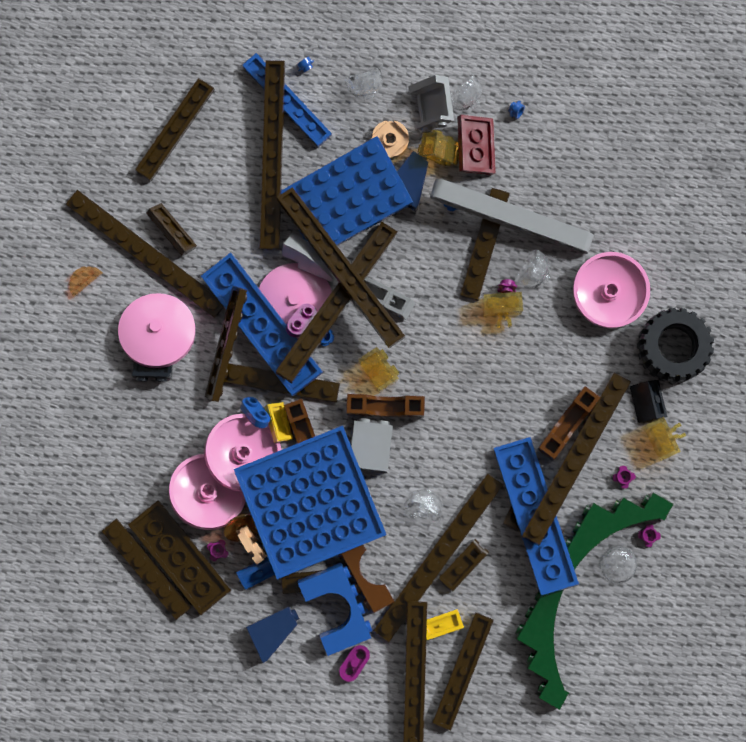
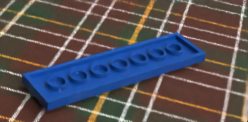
[201,252,323,396]
[494,437,579,596]

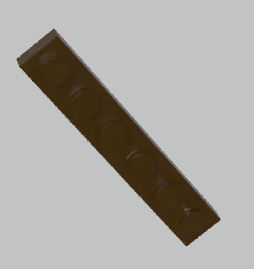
[135,78,215,182]
[460,188,510,301]
[204,286,247,402]
[224,363,340,403]
[102,518,191,620]
[432,612,494,731]

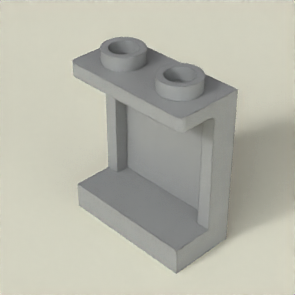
[408,75,454,133]
[351,418,393,472]

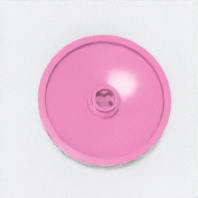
[573,252,650,328]
[259,263,332,339]
[118,293,196,368]
[204,414,281,492]
[169,454,246,530]

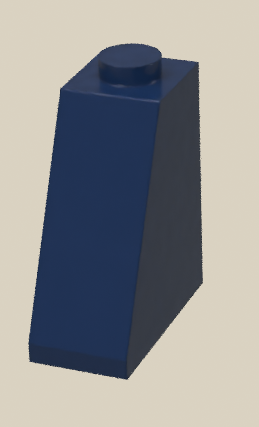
[397,151,429,212]
[246,607,300,663]

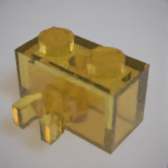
[417,130,459,166]
[482,292,523,328]
[358,347,399,393]
[643,417,686,461]

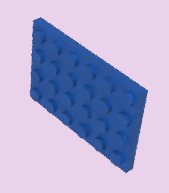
[281,136,414,246]

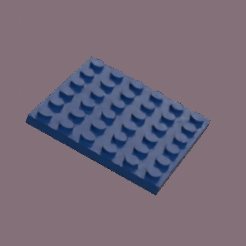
[233,426,387,579]

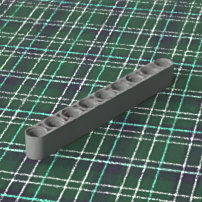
[430,179,594,254]

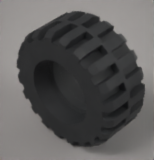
[637,308,714,383]

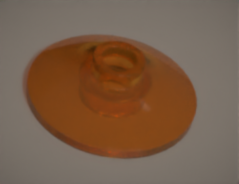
[224,514,258,542]

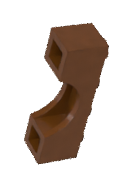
[537,386,601,461]
[347,394,425,418]
[284,399,315,443]
[338,545,395,613]

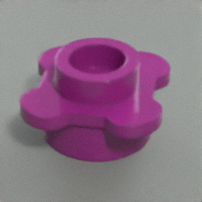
[497,279,517,296]
[612,465,636,489]
[637,524,661,547]
[207,540,229,561]

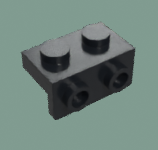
[131,362,173,382]

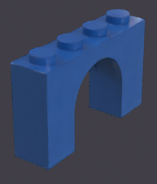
[298,563,373,656]

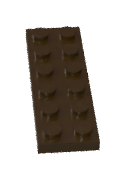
[128,500,232,615]

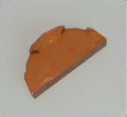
[69,266,103,297]

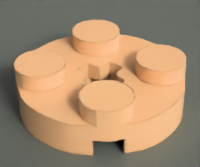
[372,121,409,159]
[236,526,267,564]

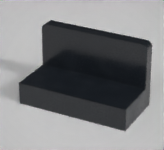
[630,380,667,423]

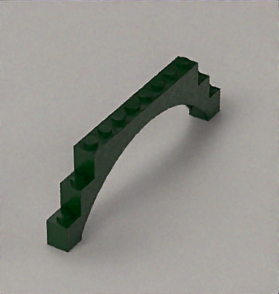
[515,492,673,710]

